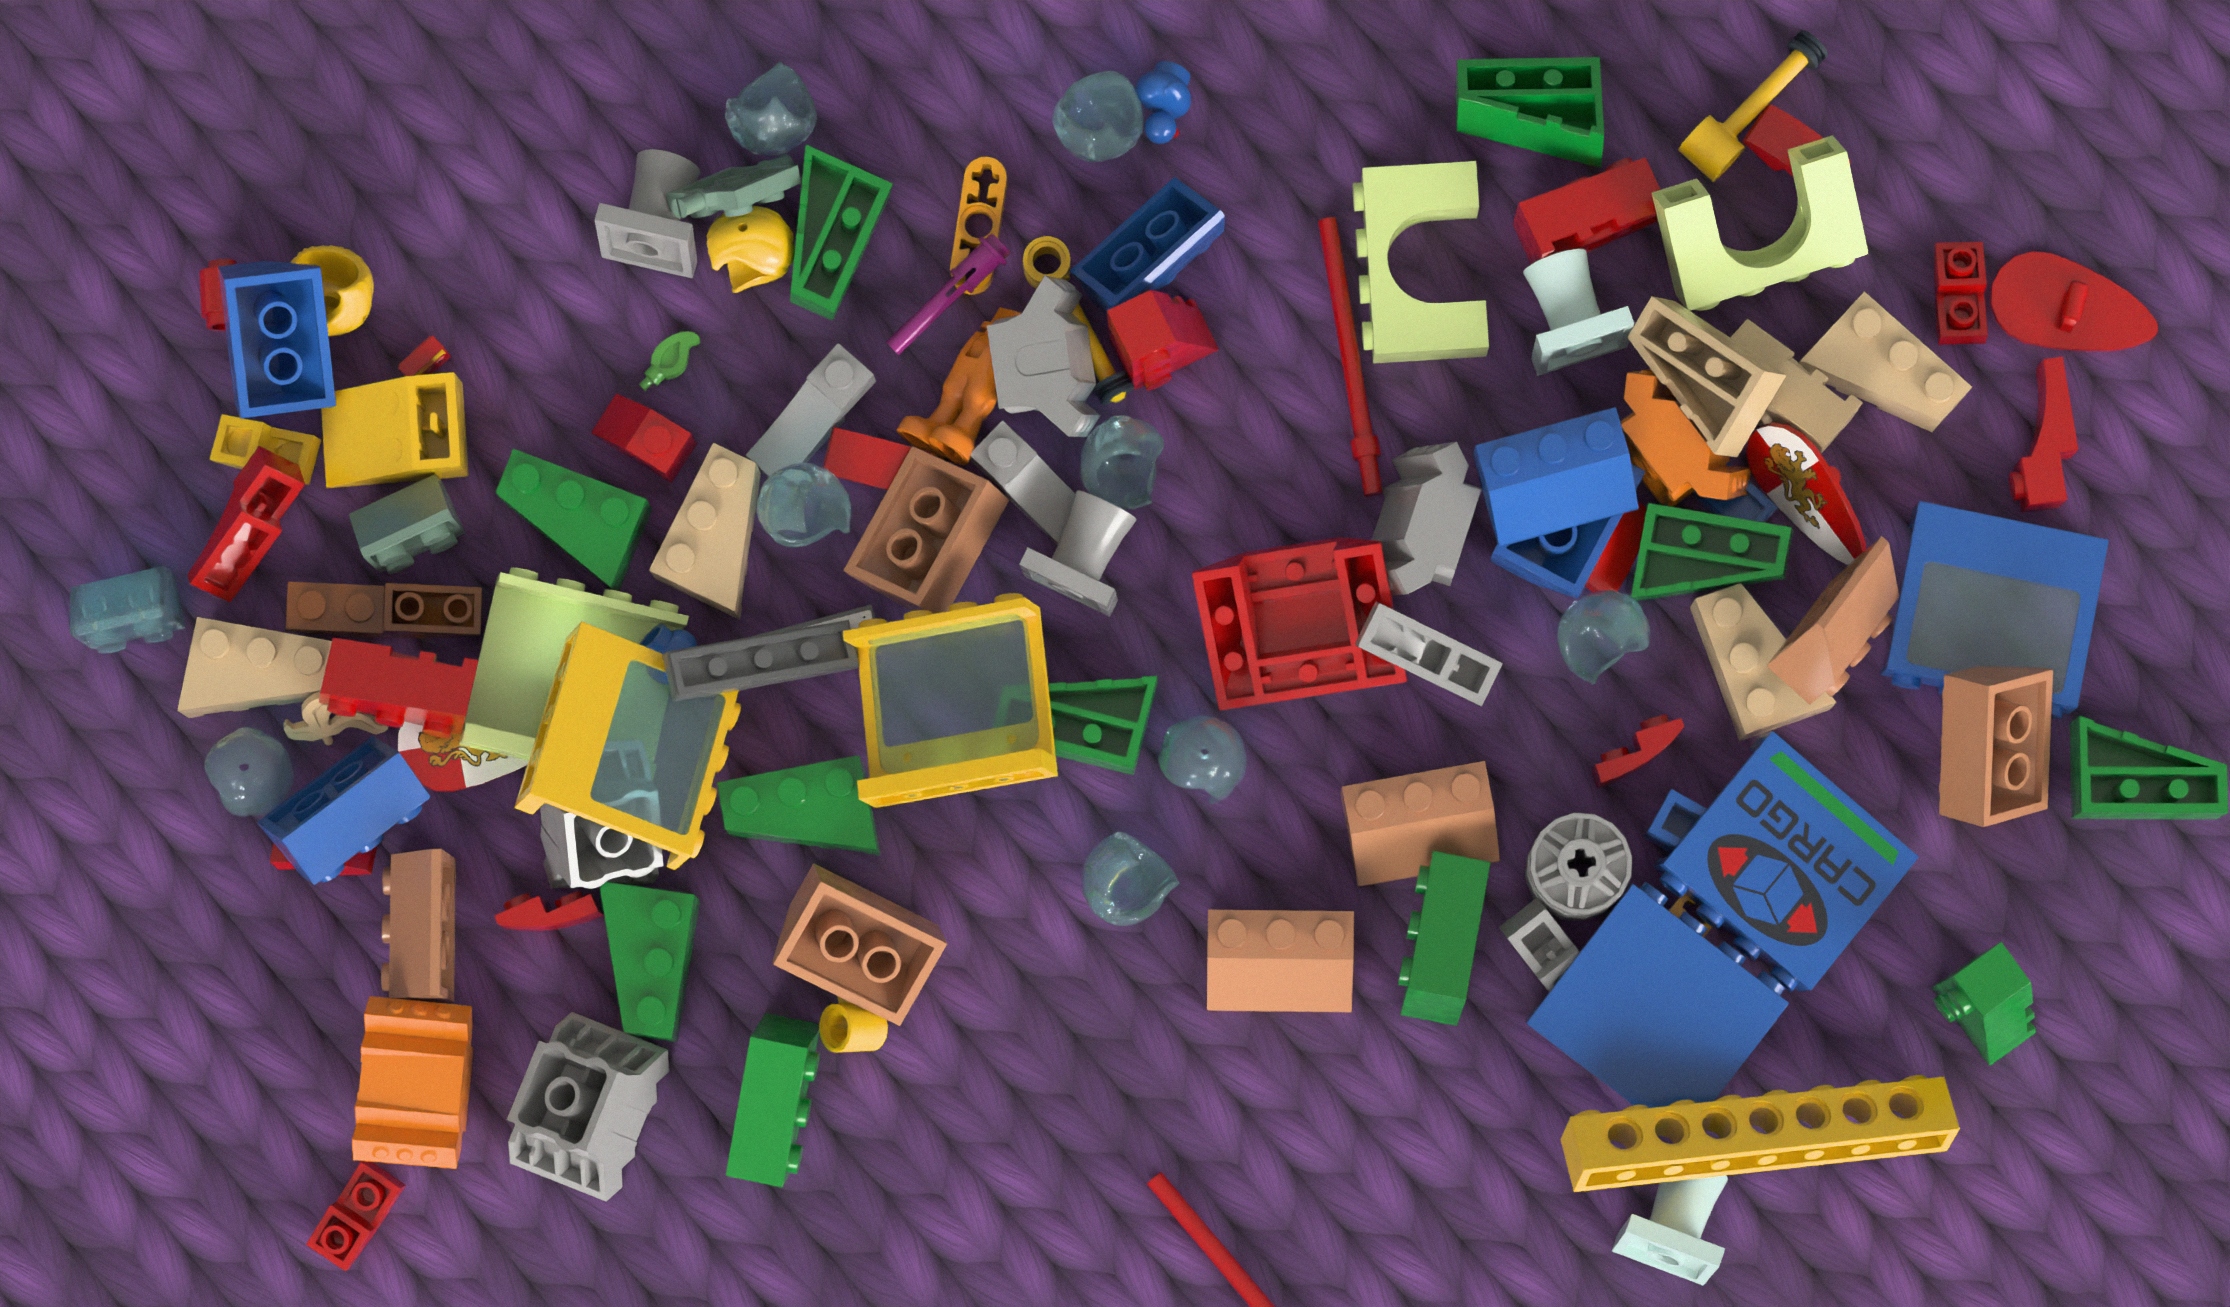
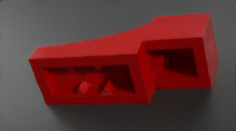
[2009,356,2079,513]
[187,446,305,603]

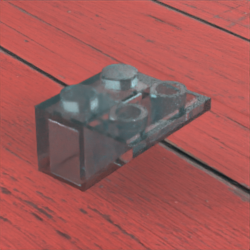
[69,566,185,654]

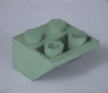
[349,474,466,574]

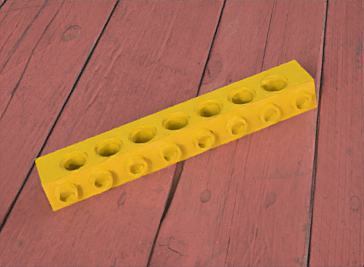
[1560,1075,1960,1192]

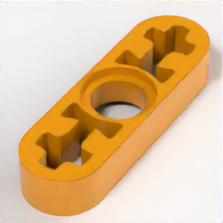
[950,157,1007,295]

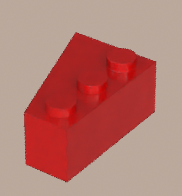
[1513,157,1661,264]
[1107,290,1219,391]
[319,638,479,738]

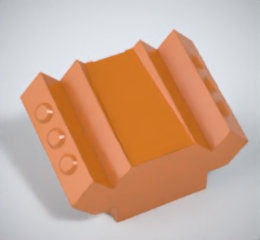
[1620,369,1751,507]
[352,996,474,1169]

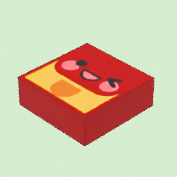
[398,335,451,377]

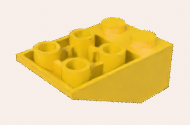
[321,372,469,488]

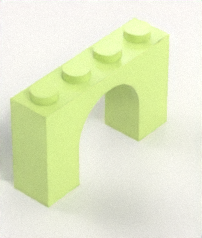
[1652,135,1868,311]
[1353,161,1489,363]

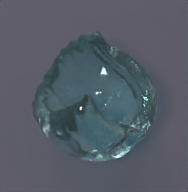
[725,61,817,156]
[1053,71,1144,162]
[1080,415,1164,511]
[756,463,853,548]
[1557,590,1651,685]
[1158,715,1247,804]
[205,727,295,817]
[1080,832,1179,926]

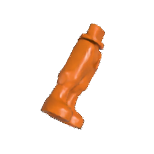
[896,307,1021,466]

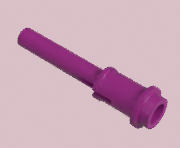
[886,233,1011,355]

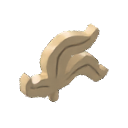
[283,691,389,745]

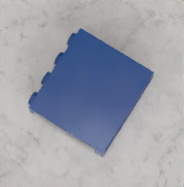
[1525,881,1789,1108]

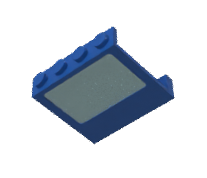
[1880,501,2109,719]

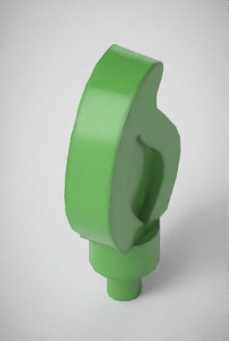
[639,331,700,391]

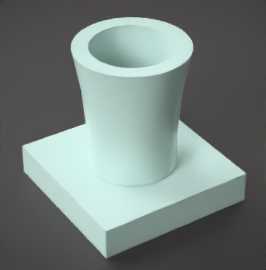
[1523,249,1634,376]
[1612,1175,1728,1285]

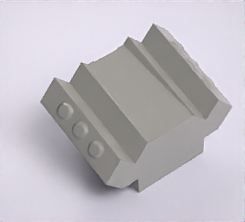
[987,275,1101,437]
[1370,442,1482,595]
[540,741,664,889]
[507,1012,669,1202]

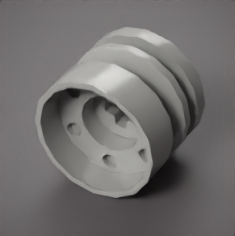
[1525,813,1632,921]

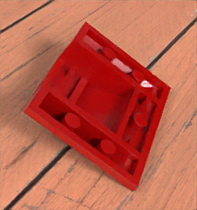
[1192,537,1408,711]

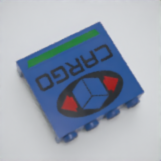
[1653,731,1919,992]

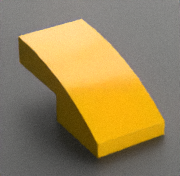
[210,414,321,485]

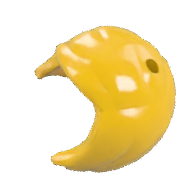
[707,206,795,293]
[291,245,374,336]

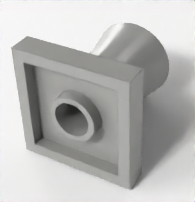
[595,149,701,278]
[1019,490,1137,617]

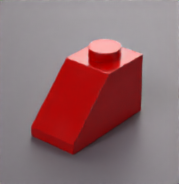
[591,393,697,484]

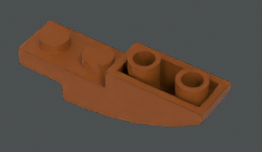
[285,582,482,638]

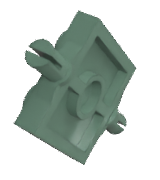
[666,154,801,218]

